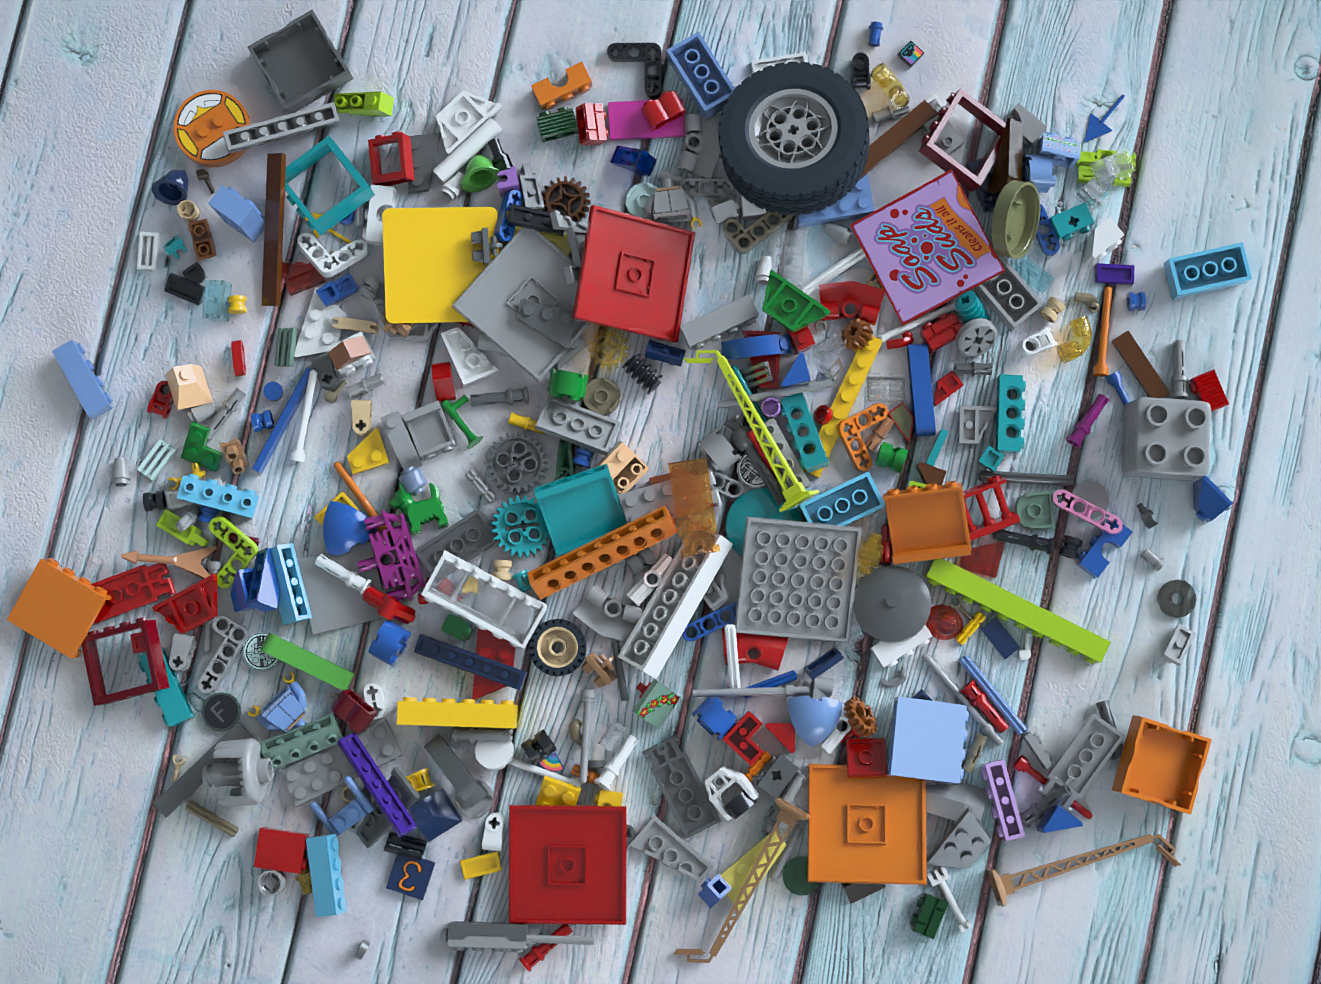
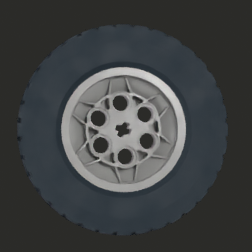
[718,61,869,216]

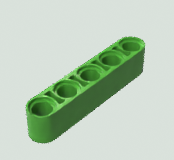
[260,632,355,690]

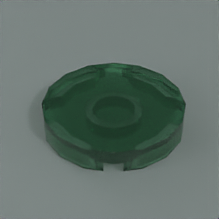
[782,856,819,896]

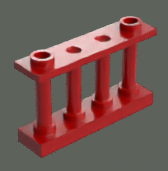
[963,475,1021,541]

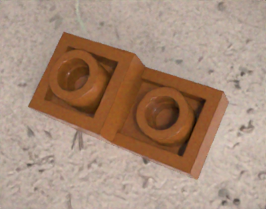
[188,218,217,261]

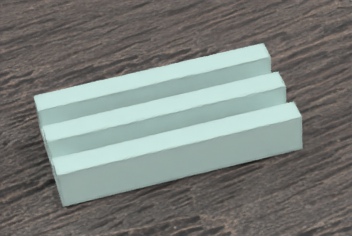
[137,439,177,481]

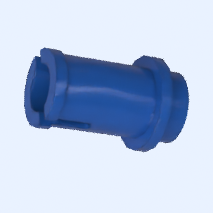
[868,21,884,47]

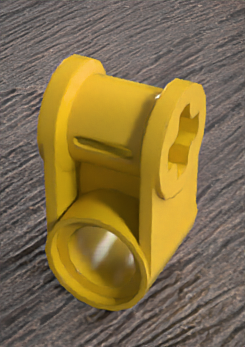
[406,768,435,792]

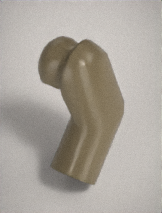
[1074,292,1100,313]

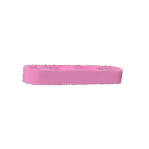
[1053,489,1123,535]

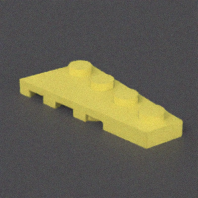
[720,832,786,910]

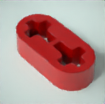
[231,340,246,377]

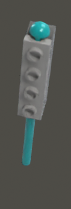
[731,365,811,490]

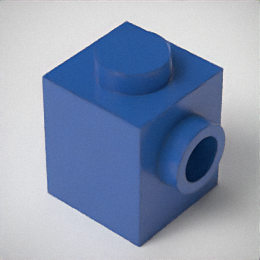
[698,874,732,908]

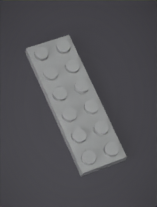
[280,720,403,807]

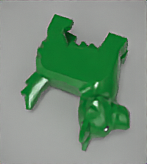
[388,483,448,536]

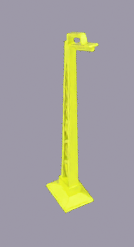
[683,350,819,512]

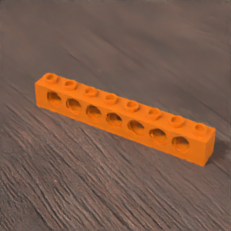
[527,505,678,600]

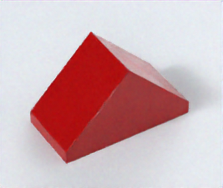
[431,362,456,402]
[764,723,795,754]

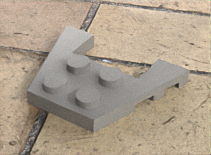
[550,210,587,285]

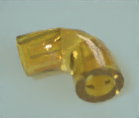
[870,63,910,109]
[1057,316,1092,363]

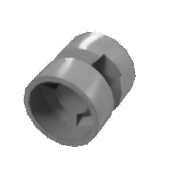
[257,870,287,896]

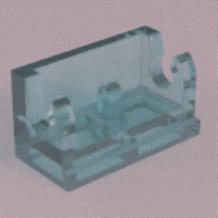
[1014,256,1055,293]
[202,280,232,322]

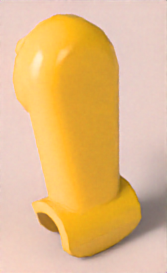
[168,462,205,490]

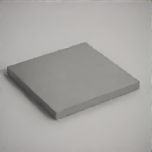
[297,542,385,635]

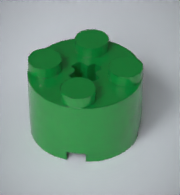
[547,368,589,401]

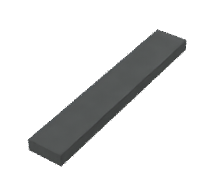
[153,722,252,817]

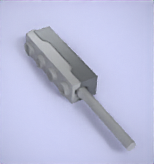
[440,921,595,952]

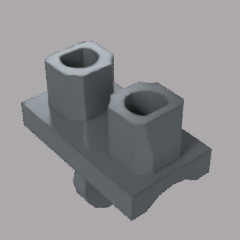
[471,228,503,265]

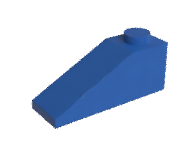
[247,547,280,613]

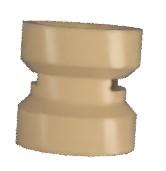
[177,200,200,223]
[1039,297,1066,323]
[492,560,512,581]

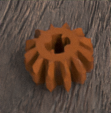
[840,318,874,352]

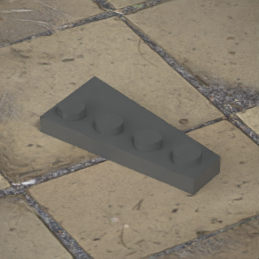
[356,767,421,848]

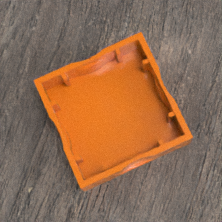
[1112,715,1212,815]

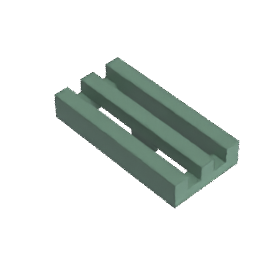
[274,328,297,367]

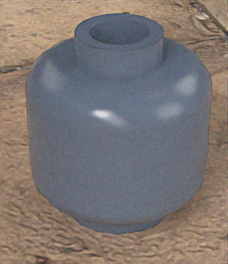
[398,466,427,496]

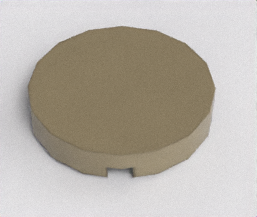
[583,378,621,416]

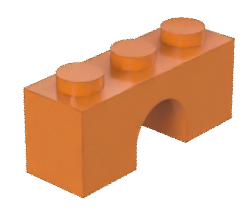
[531,62,592,110]

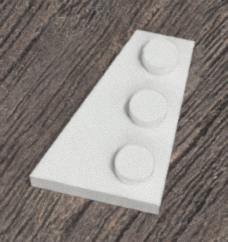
[440,326,499,386]

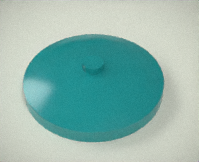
[726,488,802,557]

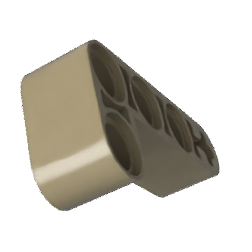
[723,212,795,254]

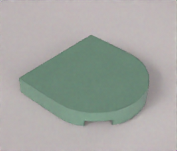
[1015,490,1056,530]

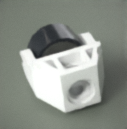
[705,765,759,821]

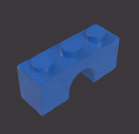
[1076,520,1133,579]

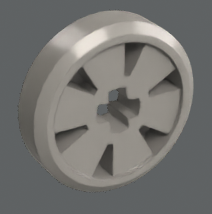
[955,318,998,357]

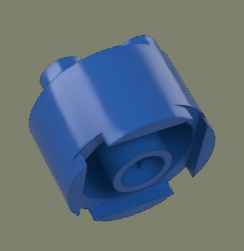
[368,620,411,667]
[692,696,737,741]

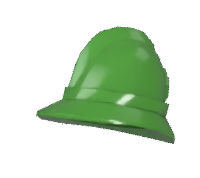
[461,155,499,193]

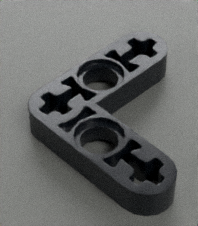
[607,43,662,98]

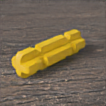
[955,612,986,645]

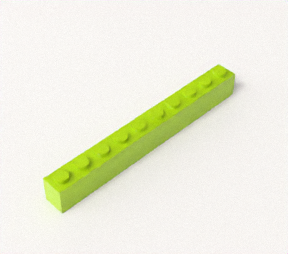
[924,558,1111,665]

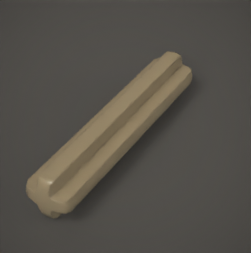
[185,801,239,837]

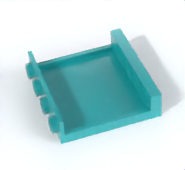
[534,463,627,556]

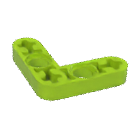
[209,516,258,588]

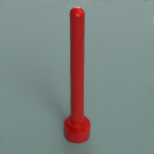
[1013,755,1093,819]

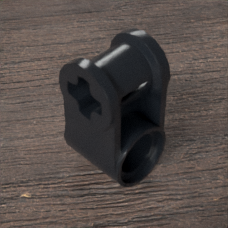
[850,52,871,90]

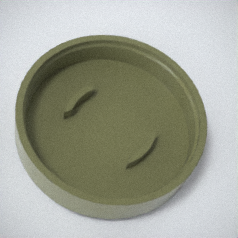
[991,180,1040,259]

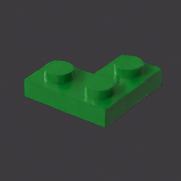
[181,422,223,472]

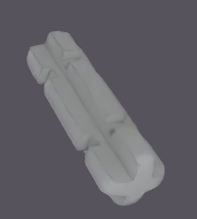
[465,470,495,503]

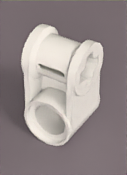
[1019,327,1058,357]
[482,813,504,851]

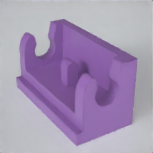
[497,166,521,198]

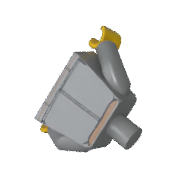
[645,178,702,229]

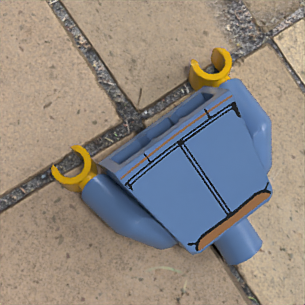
[248,672,307,732]

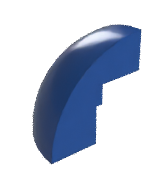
[323,501,377,555]

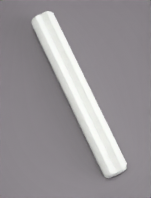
[801,247,866,295]
[725,624,740,689]

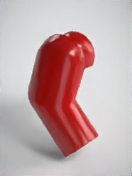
[886,332,914,350]

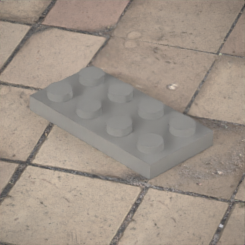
[535,395,620,456]

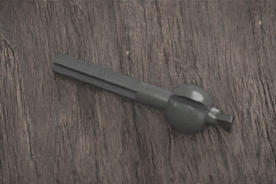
[723,415,786,506]

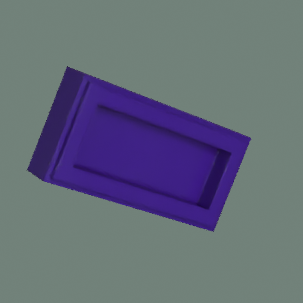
[1095,263,1135,285]

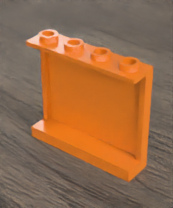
[883,481,972,564]
[7,558,112,658]

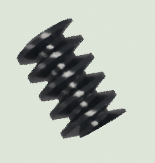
[622,353,663,395]

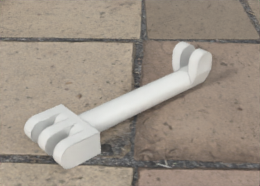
[926,866,973,933]

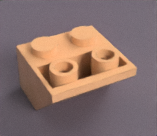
[593,441,649,494]

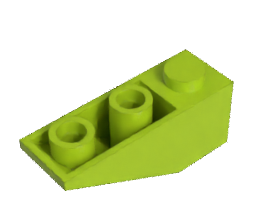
[334,91,394,117]

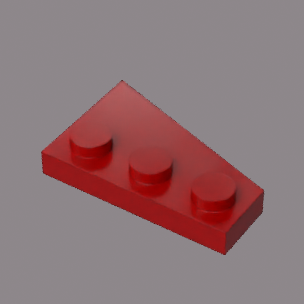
[742,330,781,389]

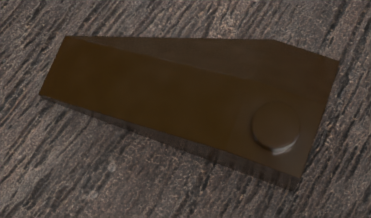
[988,118,1023,196]

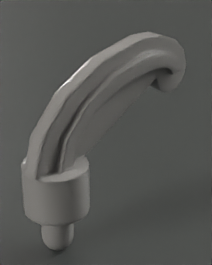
[881,665,907,687]

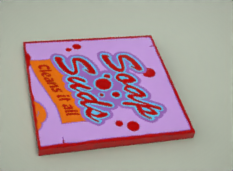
[850,169,1005,326]

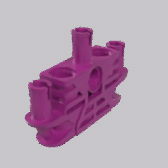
[357,510,425,601]

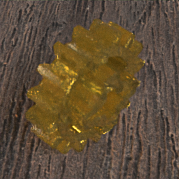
[588,328,629,370]
[859,533,884,575]

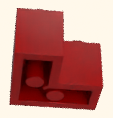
[722,711,764,766]

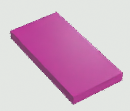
[608,99,685,141]

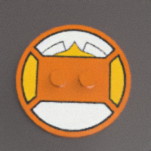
[174,90,251,167]

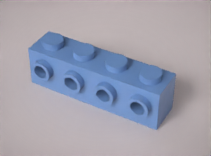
[52,340,113,419]

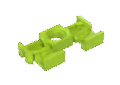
[1075,149,1136,187]

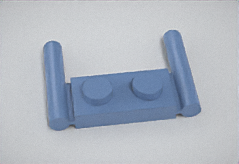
[309,776,375,837]

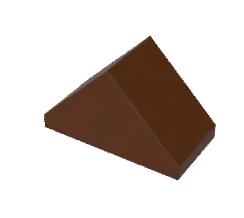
[915,462,947,486]

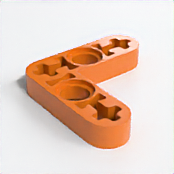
[837,403,888,472]

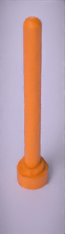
[1093,286,1112,377]
[334,462,391,537]

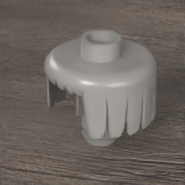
[202,738,273,808]

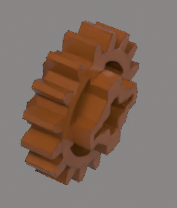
[843,697,878,738]

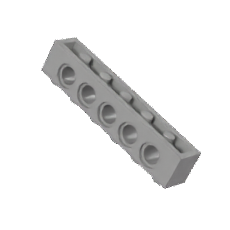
[223,102,340,154]

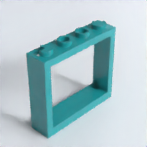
[285,135,375,236]

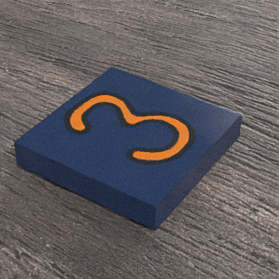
[386,855,436,900]

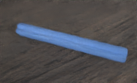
[959,655,1027,735]

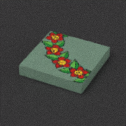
[632,679,681,729]

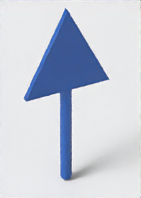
[1084,94,1125,143]

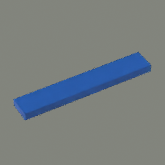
[252,368,311,474]

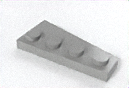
[629,815,713,882]

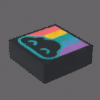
[897,40,924,68]

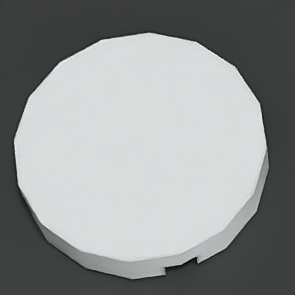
[475,740,514,771]

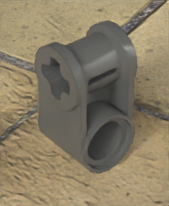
[310,353,339,391]

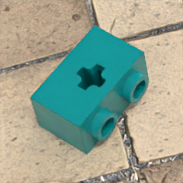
[1049,202,1095,242]

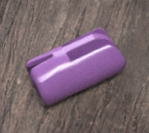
[761,398,781,419]

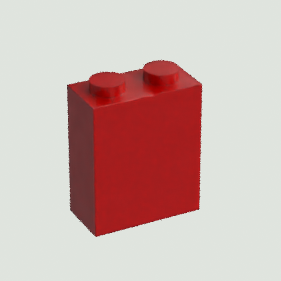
[253,827,309,874]

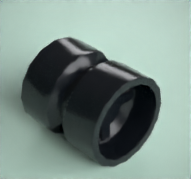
[521,729,557,765]

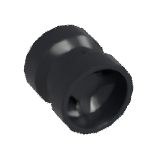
[143,490,167,512]
[1058,535,1083,560]

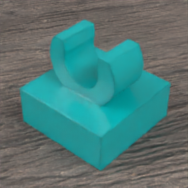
[163,234,187,259]
[978,445,1005,472]

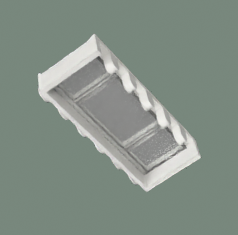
[421,550,547,649]

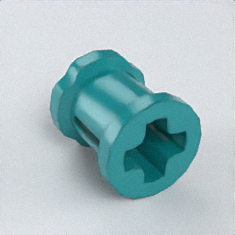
[511,569,532,592]

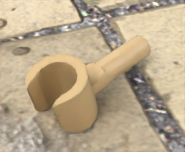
[172,754,186,782]

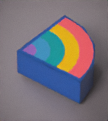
[539,752,565,771]

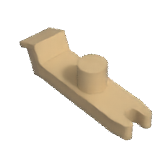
[332,317,380,335]

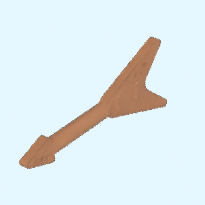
[121,546,217,579]

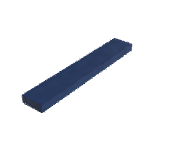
[414,634,528,691]

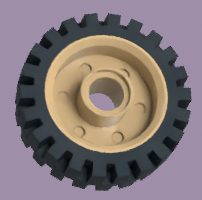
[529,619,586,676]

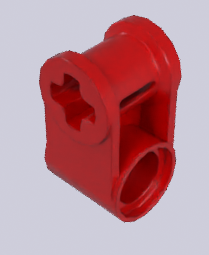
[147,381,174,419]

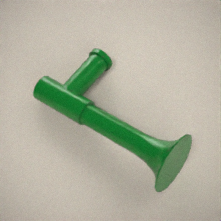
[441,394,483,449]

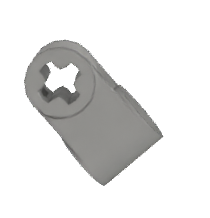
[169,633,196,672]

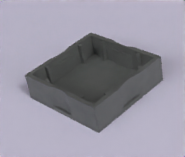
[247,9,353,115]

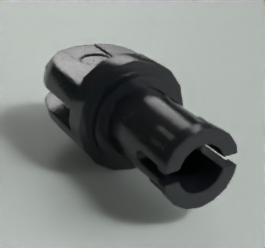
[487,138,513,179]

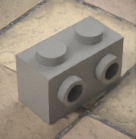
[921,115,964,155]

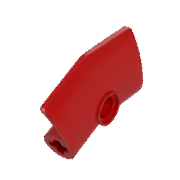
[819,281,885,326]
[722,628,789,671]

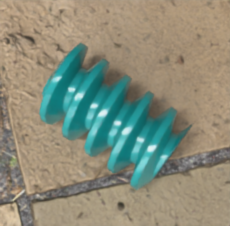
[955,291,990,323]

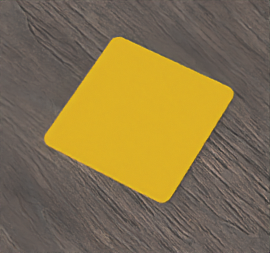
[382,207,499,324]

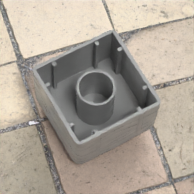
[1122,397,1211,481]

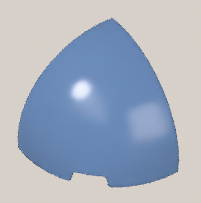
[788,696,843,747]

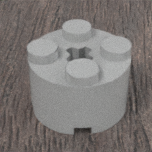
[698,428,741,472]

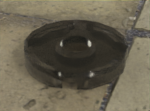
[1157,579,1197,618]

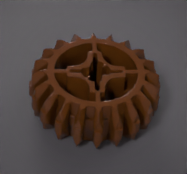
[541,176,591,222]

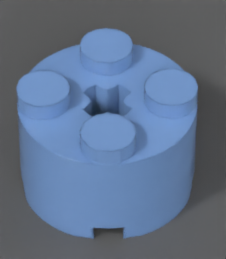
[1022,155,1055,193]

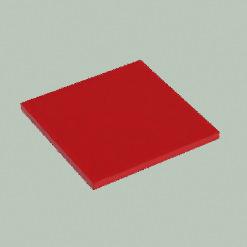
[572,205,695,343]
[509,805,627,925]

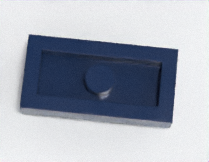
[644,340,686,367]

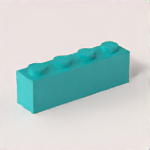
[138,647,195,727]

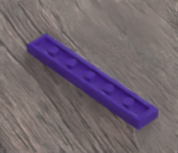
[337,732,417,838]

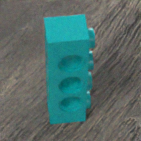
[995,374,1026,453]
[780,392,830,473]

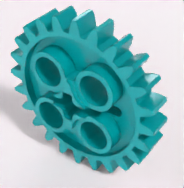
[490,495,550,558]

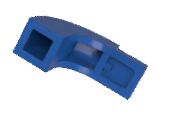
[721,334,791,361]

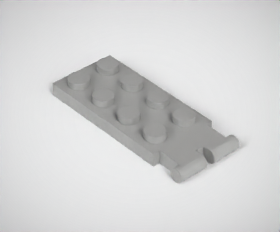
[619,468,723,523]
[1036,712,1125,813]

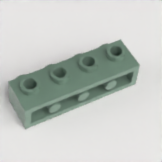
[260,713,343,770]

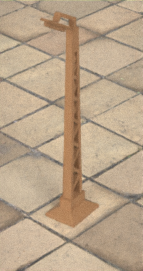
[673,797,811,963]
[986,834,1181,907]

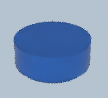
[263,382,284,401]

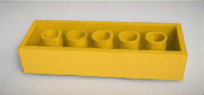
[397,697,518,728]

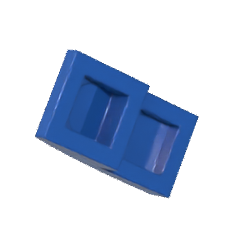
[316,273,359,307]

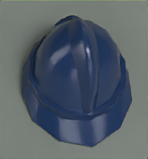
[151,170,188,206]

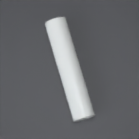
[433,117,502,183]

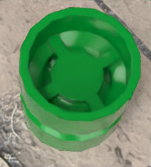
[875,442,908,473]

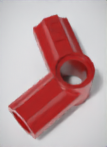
[362,585,416,625]

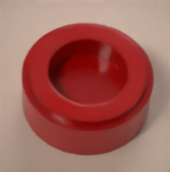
[813,405,833,425]

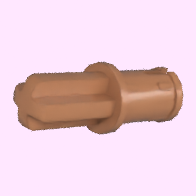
[865,417,894,453]

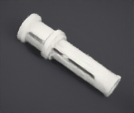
[315,554,372,595]
[594,734,638,791]

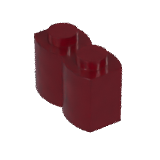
[331,689,377,733]

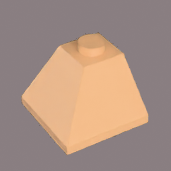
[165,364,213,410]

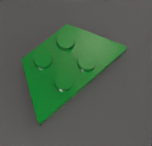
[762,269,830,333]

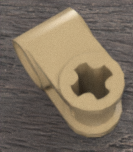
[351,400,372,437]

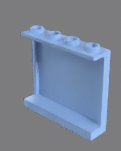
[887,697,969,784]

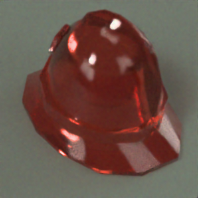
[926,604,963,640]

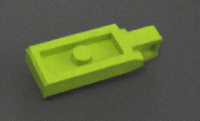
[156,509,209,547]

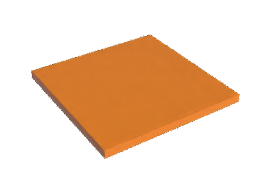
[807,764,926,885]

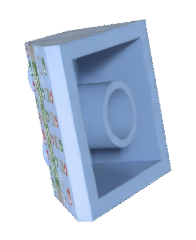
[1036,133,1080,169]

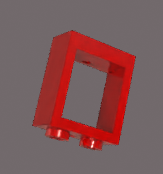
[368,131,415,186]

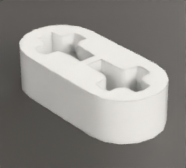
[364,683,385,719]

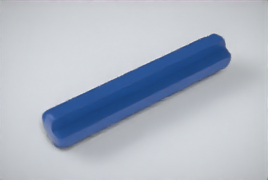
[744,670,797,699]

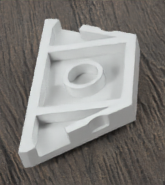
[436,90,502,155]
[294,287,347,358]

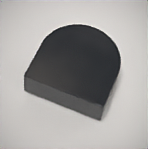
[182,262,206,284]

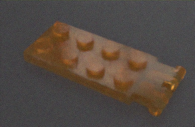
[668,458,720,557]

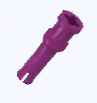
[1066,393,1109,448]

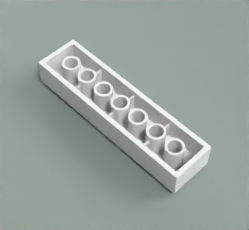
[618,523,733,679]

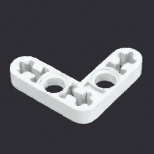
[297,233,368,278]

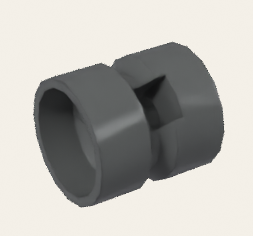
[624,547,658,576]

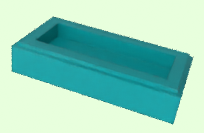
[925,429,948,466]

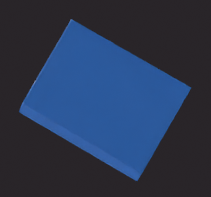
[780,352,811,389]
[1037,805,1083,833]

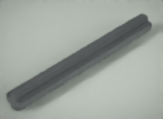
[979,470,1074,486]

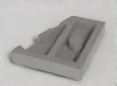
[958,405,997,445]
[703,563,729,611]

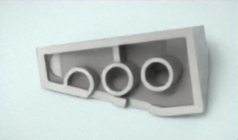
[926,784,986,822]

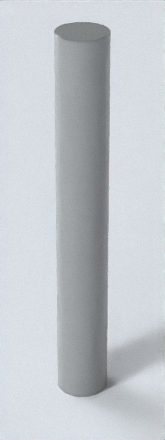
[770,825,804,881]

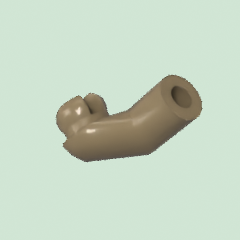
[569,719,582,746]

